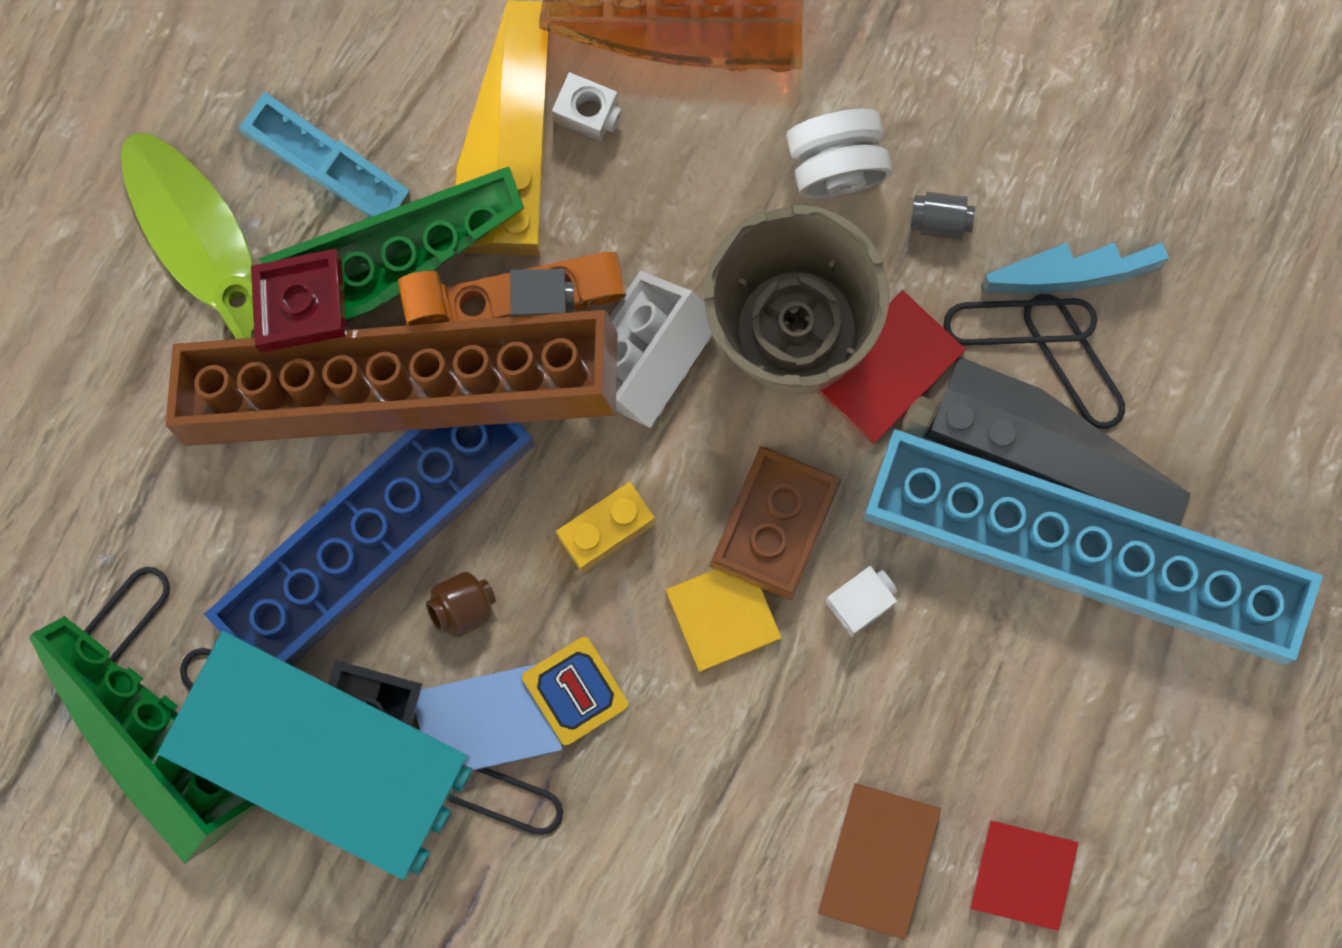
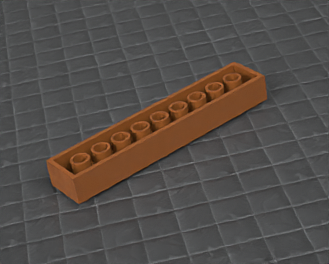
[166,310,618,446]

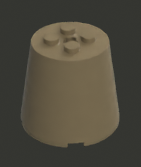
[704,205,889,395]

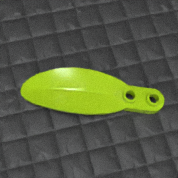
[121,133,254,339]

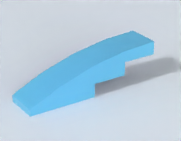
[981,242,1169,294]

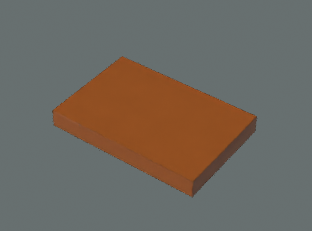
[709,445,842,601]
[817,783,942,940]

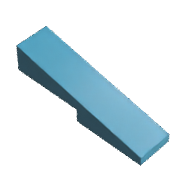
[238,91,410,217]

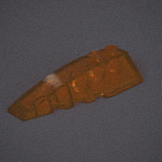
[539,0,804,72]

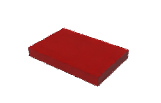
[818,290,966,445]

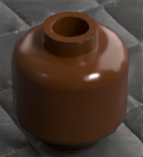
[426,572,496,637]

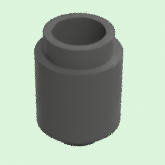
[910,191,975,240]

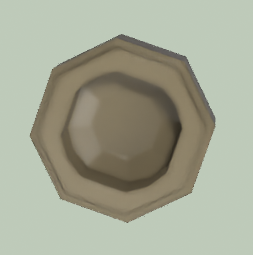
[902,396,939,439]

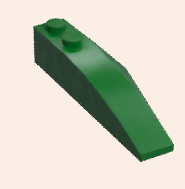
[259,166,525,321]
[29,616,258,864]

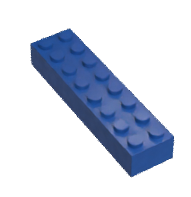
[204,422,535,666]

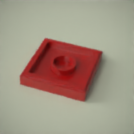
[969,820,1079,931]

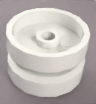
[786,108,893,199]

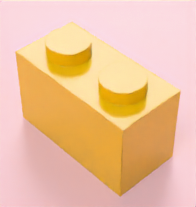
[556,481,656,574]

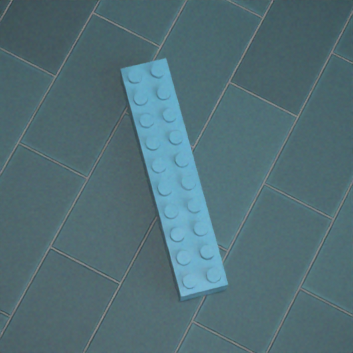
[863,429,1323,665]

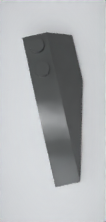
[927,357,1191,526]

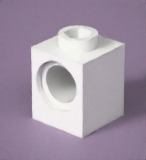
[552,72,622,142]
[825,566,897,637]

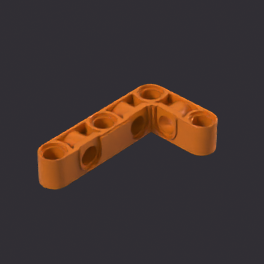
[398,252,627,325]

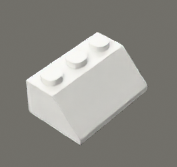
[609,271,713,428]

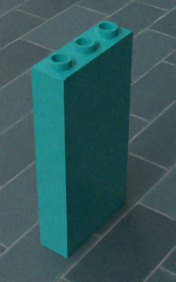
[157,630,473,881]

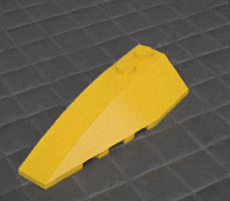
[456,0,551,256]

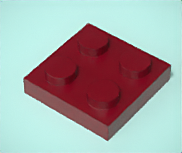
[251,249,347,353]

